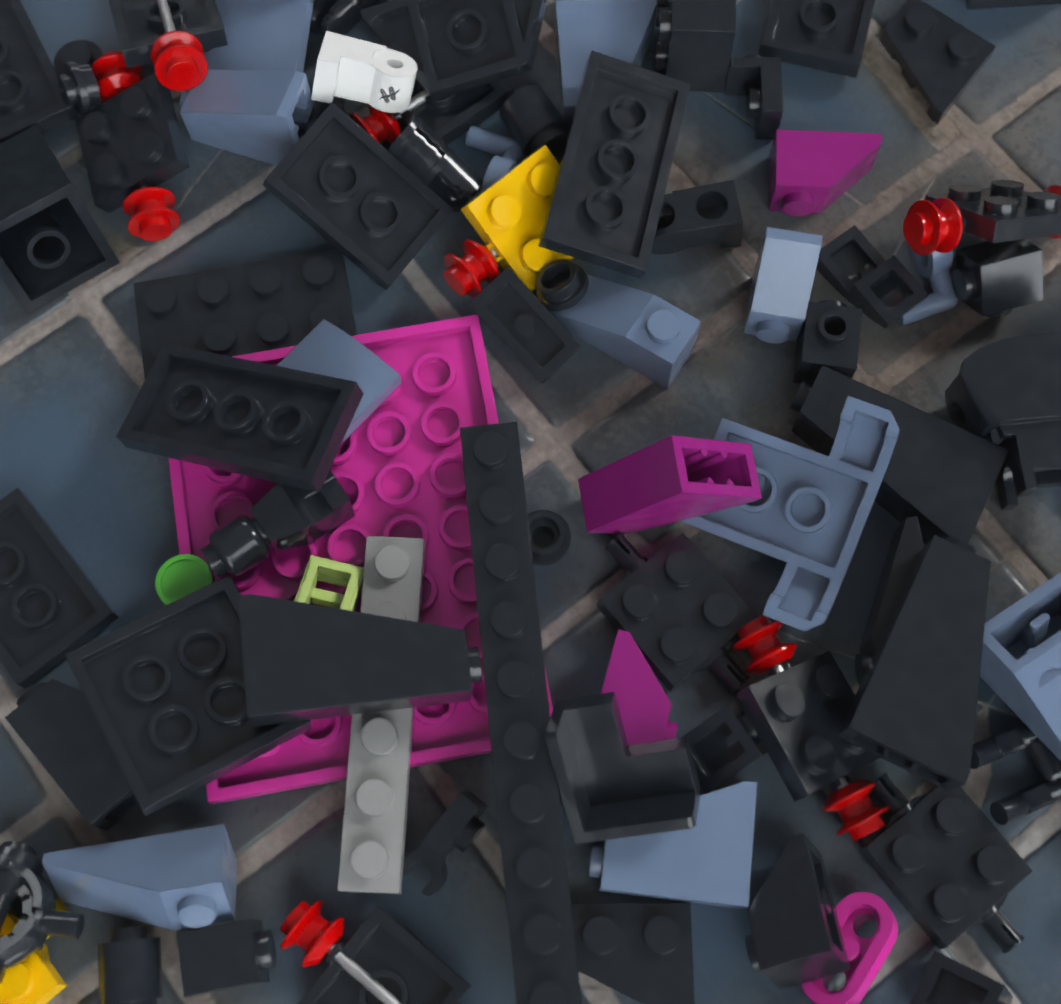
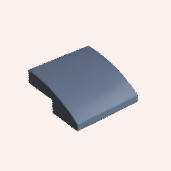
[204,0,314,73]
[277,319,402,443]

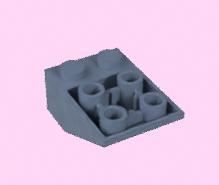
[980,572,1061,761]

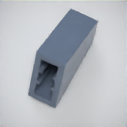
[555,0,657,134]
[179,70,314,166]
[589,781,757,909]

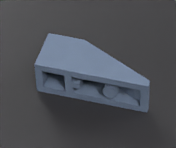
[538,274,701,389]
[42,824,238,930]

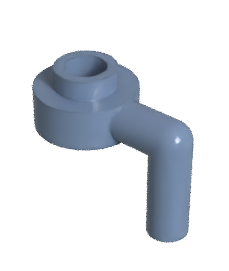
[465,126,526,193]
[897,244,958,326]

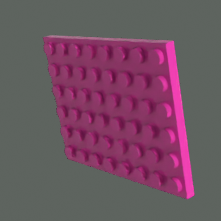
[168,314,553,804]

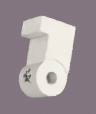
[311,31,417,113]

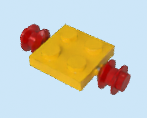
[443,145,574,298]

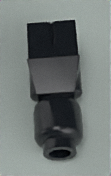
[200,470,355,579]

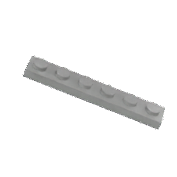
[338,536,426,894]

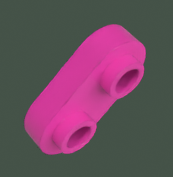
[802,892,898,1004]

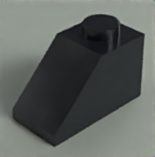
[745,834,851,989]

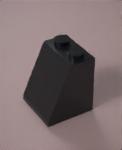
[0,125,120,314]

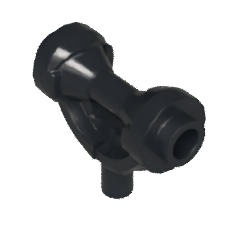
[0,841,85,984]

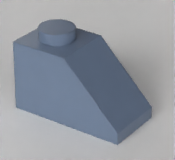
[744,227,823,344]

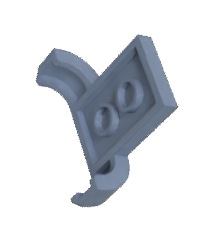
[682,396,900,631]

